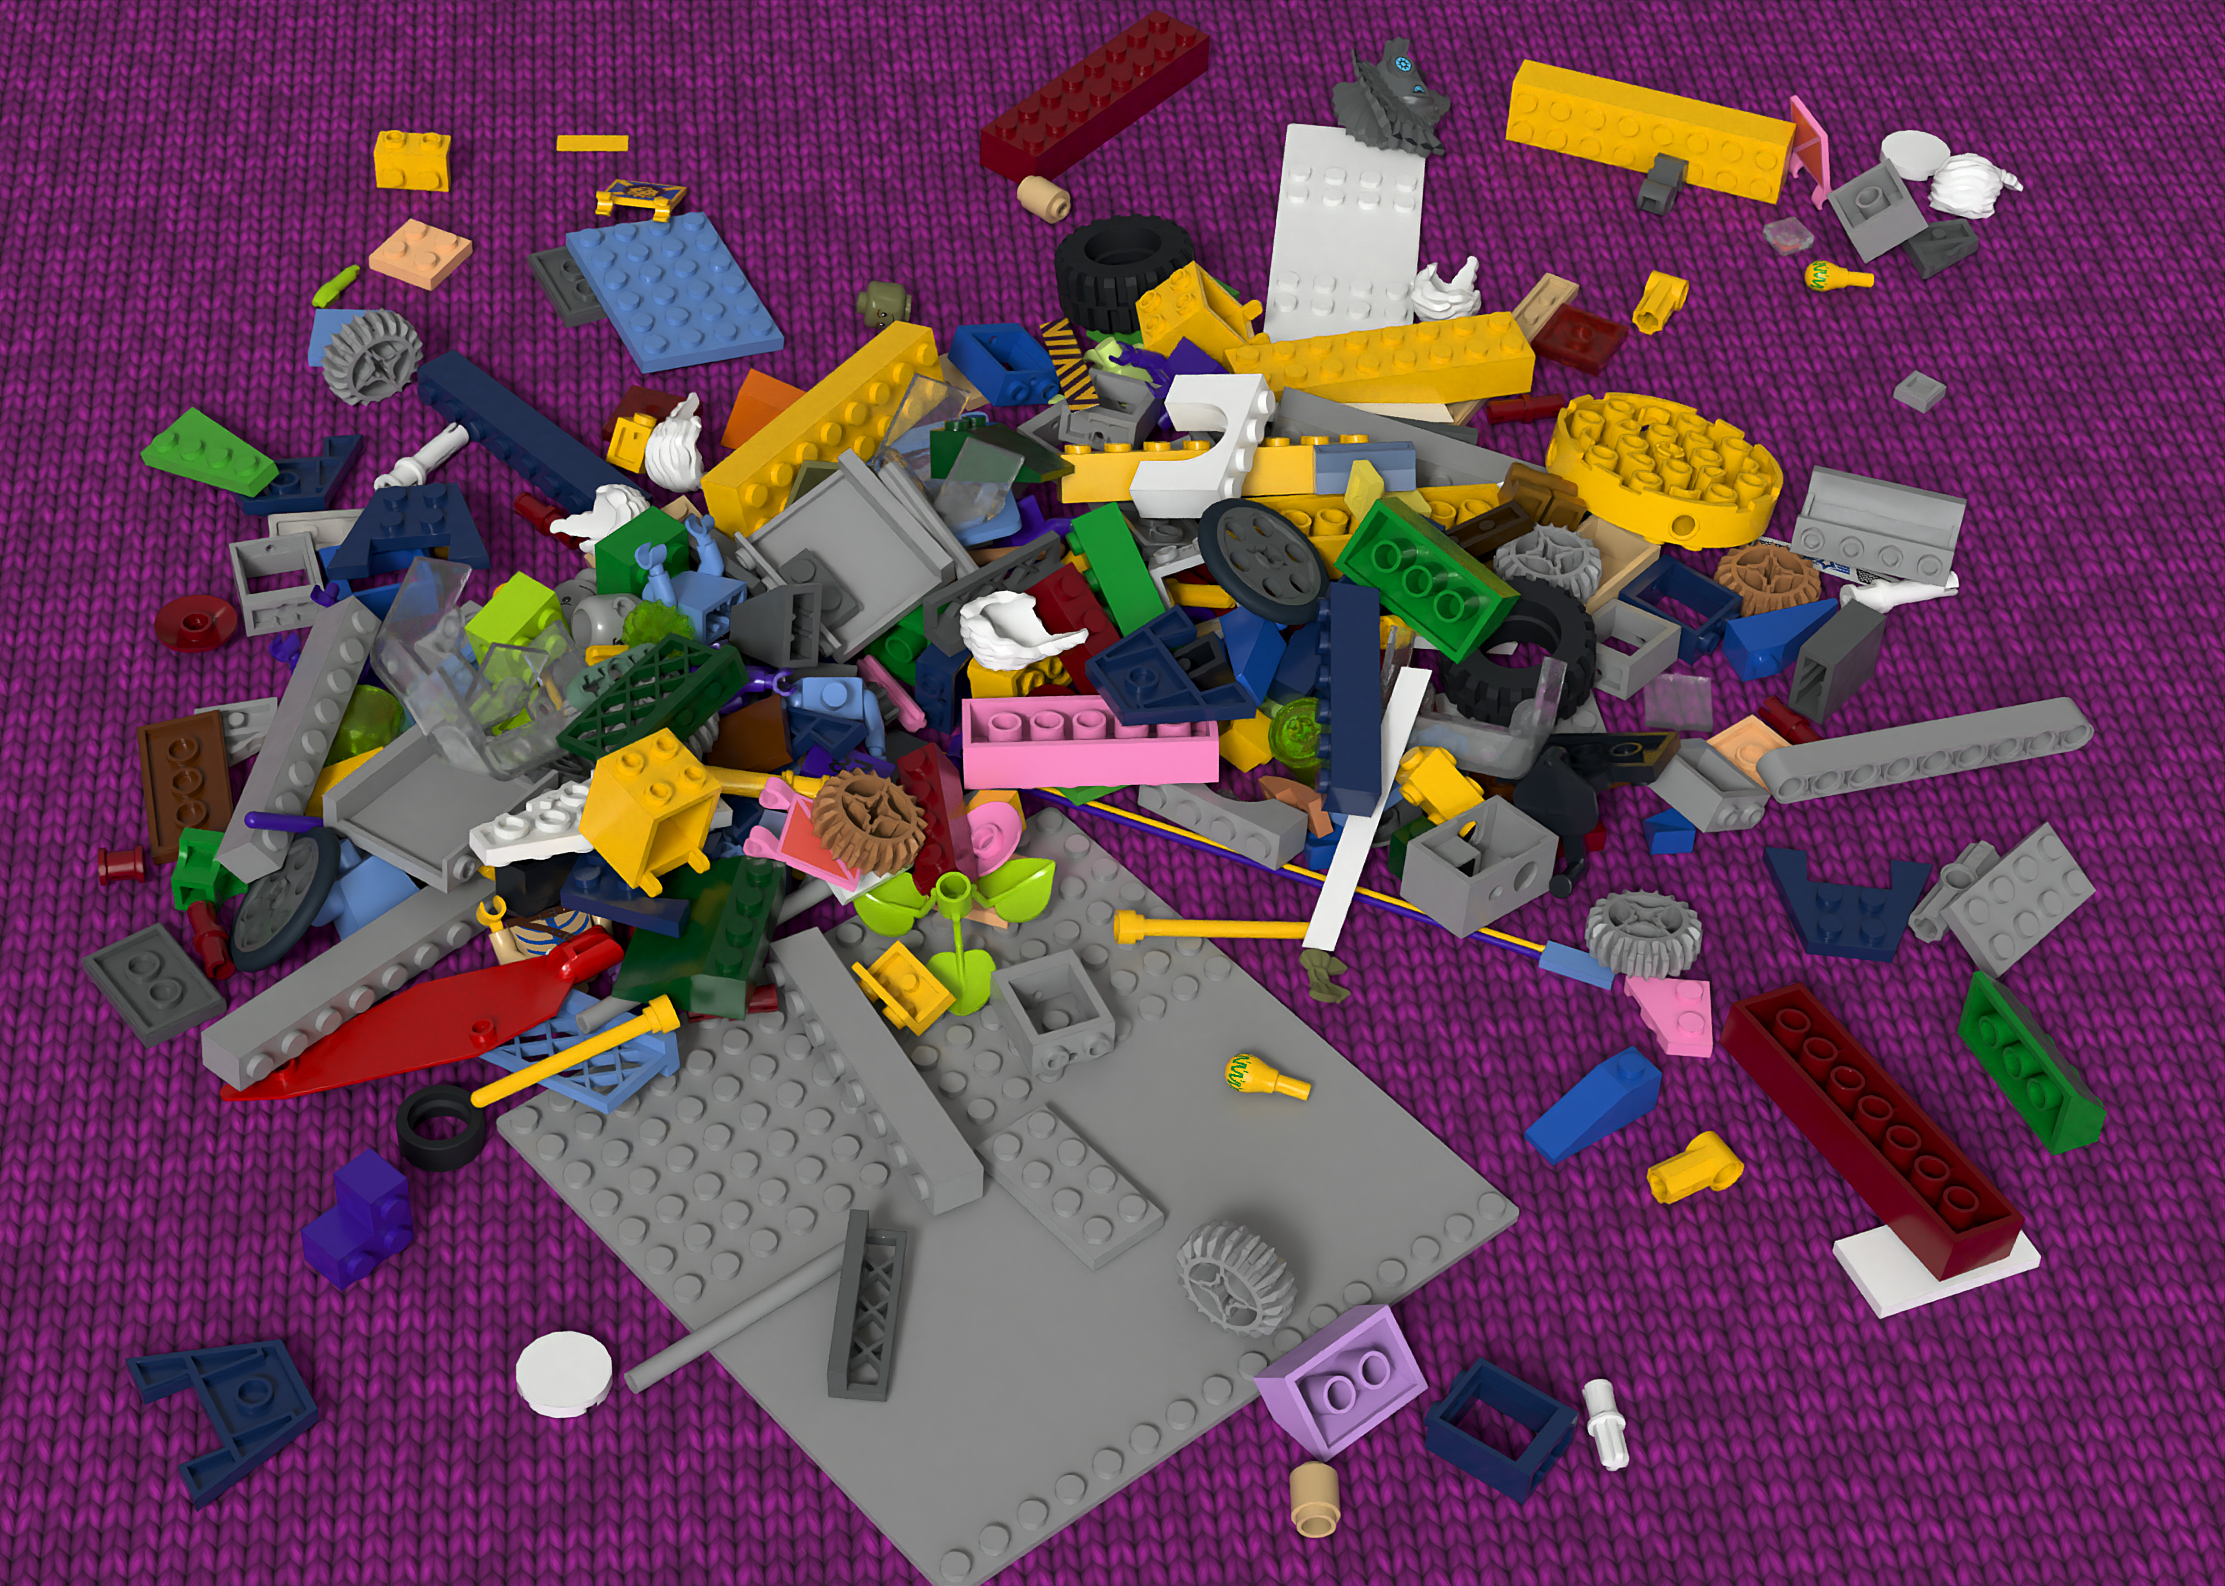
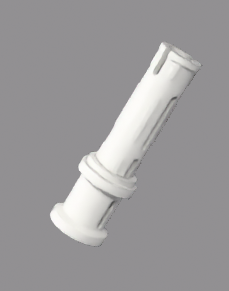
[374,423,469,492]
[1840,570,1959,614]

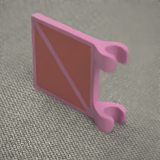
[1788,95,1833,211]
[743,777,861,892]

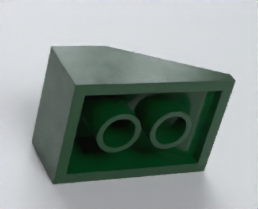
[930,415,1075,483]

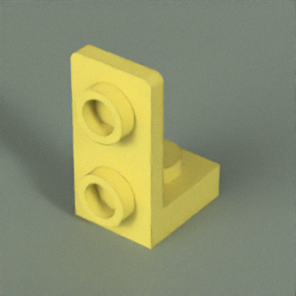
[1344,460,1432,523]

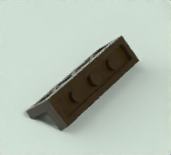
[1446,499,1534,564]

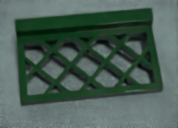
[555,632,750,763]

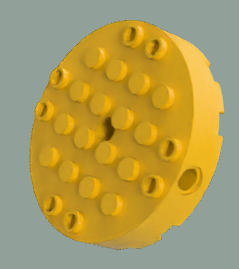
[1545,392,1783,551]

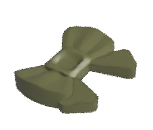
[1298,948,1351,1004]

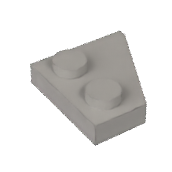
[194,697,280,767]

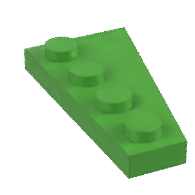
[140,407,280,498]

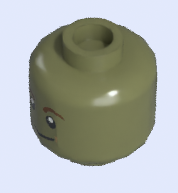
[856,280,912,330]

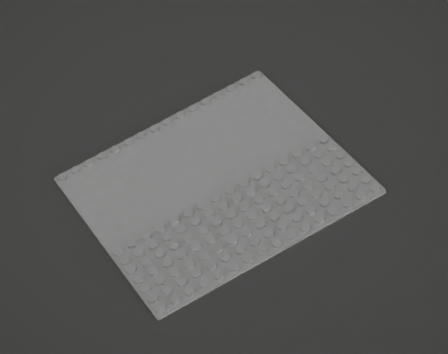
[496,807,1519,1586]

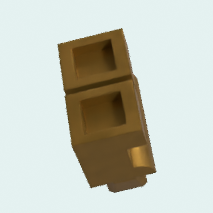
[1497,461,1587,532]

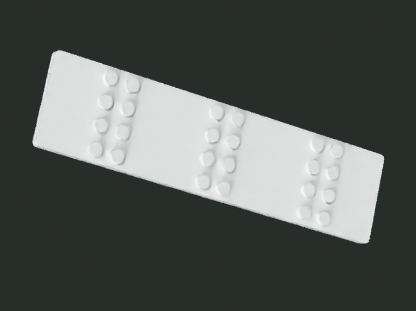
[1258,123,1425,496]

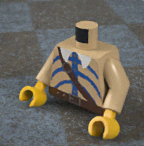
[476,895,614,994]

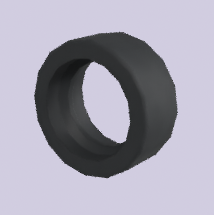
[395,1084,486,1172]

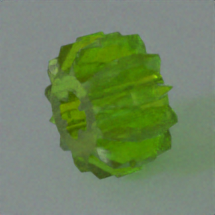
[620,598,695,659]

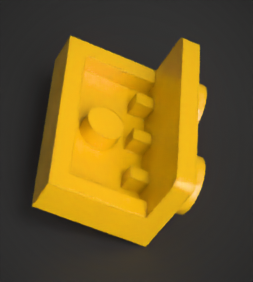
[374,130,452,192]
[851,940,957,1037]

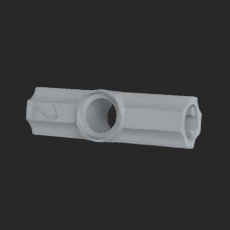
[1908,840,2001,943]

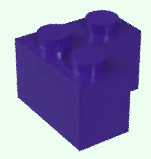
[301,1148,414,1291]

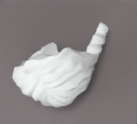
[1928,153,2023,220]
[1410,256,1481,322]
[644,392,708,493]
[550,484,650,557]
[960,591,1089,671]

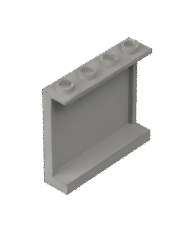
[734,448,956,664]
[1790,465,1967,588]
[323,709,558,894]

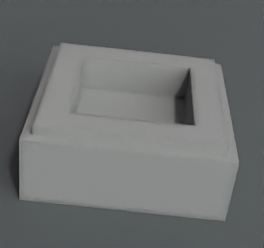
[1893,370,1947,414]

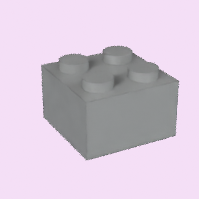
[1826,158,1929,264]

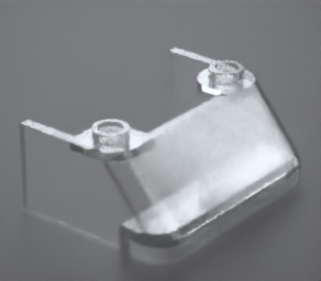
[871,373,1025,535]
[370,556,550,743]
[403,619,599,782]
[1380,625,1567,780]

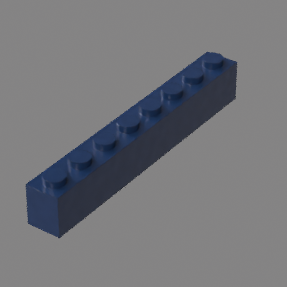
[417,349,653,515]

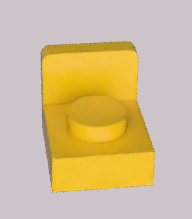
[605,412,657,474]

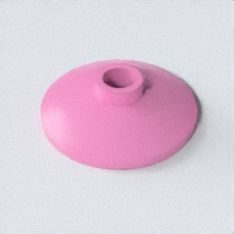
[967,801,1022,878]

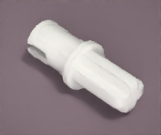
[1582,1379,1629,1471]

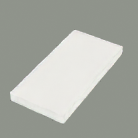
[1832,1225,2041,1319]

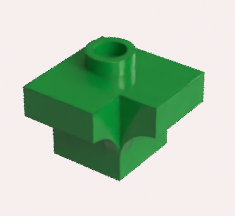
[171,827,253,915]

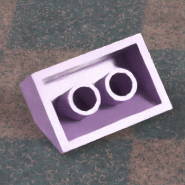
[1253,1304,1429,1462]

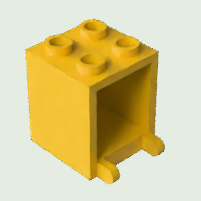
[1135,260,1271,366]
[578,727,723,898]

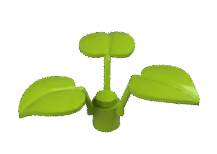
[853,858,1056,1016]

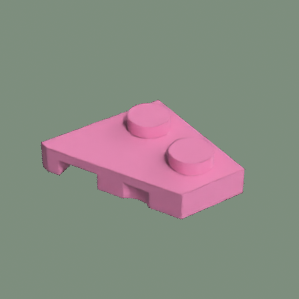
[1624,975,1713,1058]

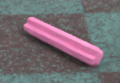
[856,655,927,733]

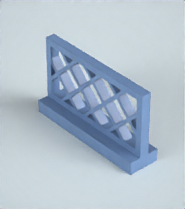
[478,988,680,1115]

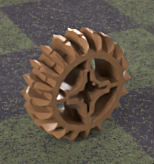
[1713,541,1821,618]
[809,767,928,878]

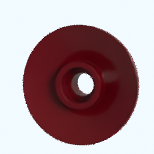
[154,594,238,653]

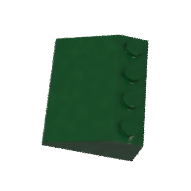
[612,855,786,1021]

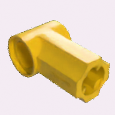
[1632,270,1689,335]
[1647,1131,1744,1204]

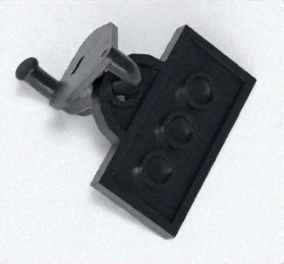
[1493,732,1681,899]

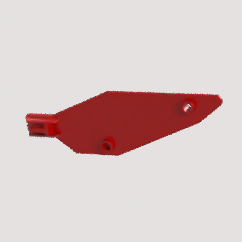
[219,924,624,1102]

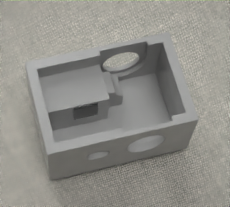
[1400,795,1559,939]

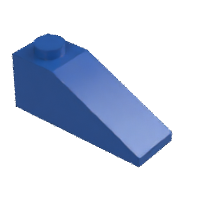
[1722,598,1838,682]
[1219,606,1288,707]
[1524,1046,1662,1166]

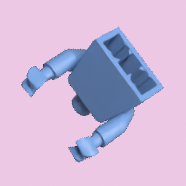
[635,514,747,646]
[780,677,887,776]
[311,837,420,941]

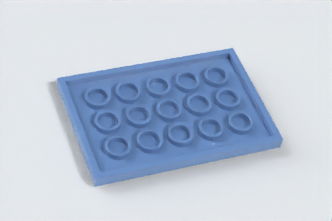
[566,212,784,374]

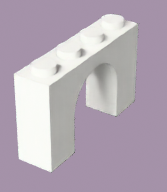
[1129,374,1275,518]

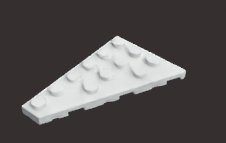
[469,769,733,867]

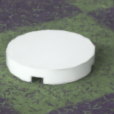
[1879,130,1950,181]
[516,1331,613,1418]

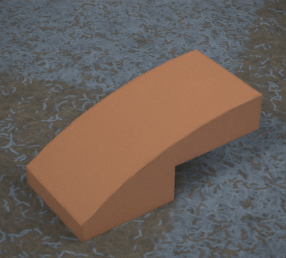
[1258,775,1334,839]

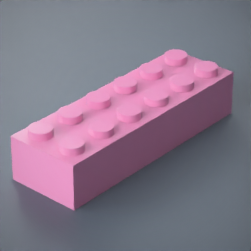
[962,695,1219,790]

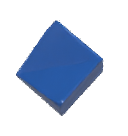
[1642,807,1696,855]
[1303,822,1344,871]

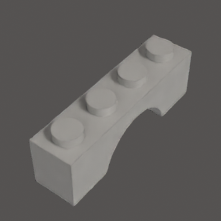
[1138,783,1309,871]

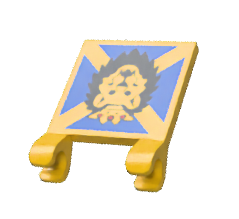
[595,179,687,223]

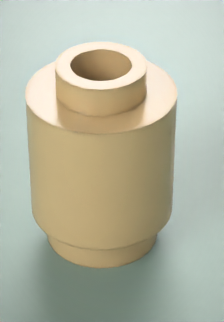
[1017,175,1071,224]
[1289,1461,1341,1538]

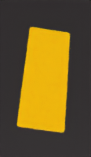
[556,135,629,151]

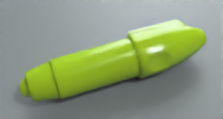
[312,265,360,309]

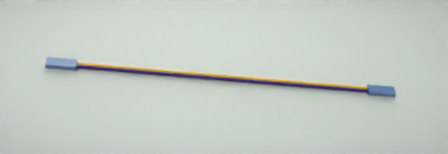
[863,733,1618,990]

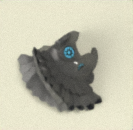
[1331,37,1451,158]

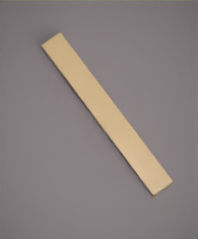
[1436,273,1579,427]

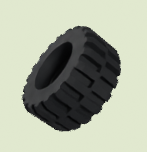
[1054,214,1196,334]
[1439,576,1597,734]

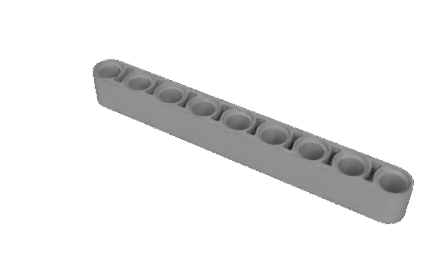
[1756,697,2094,804]

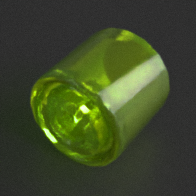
[323,685,406,768]
[1268,697,1321,789]

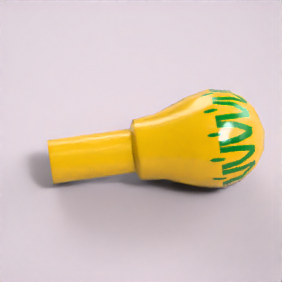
[1804,260,1874,292]
[1224,1053,1311,1101]

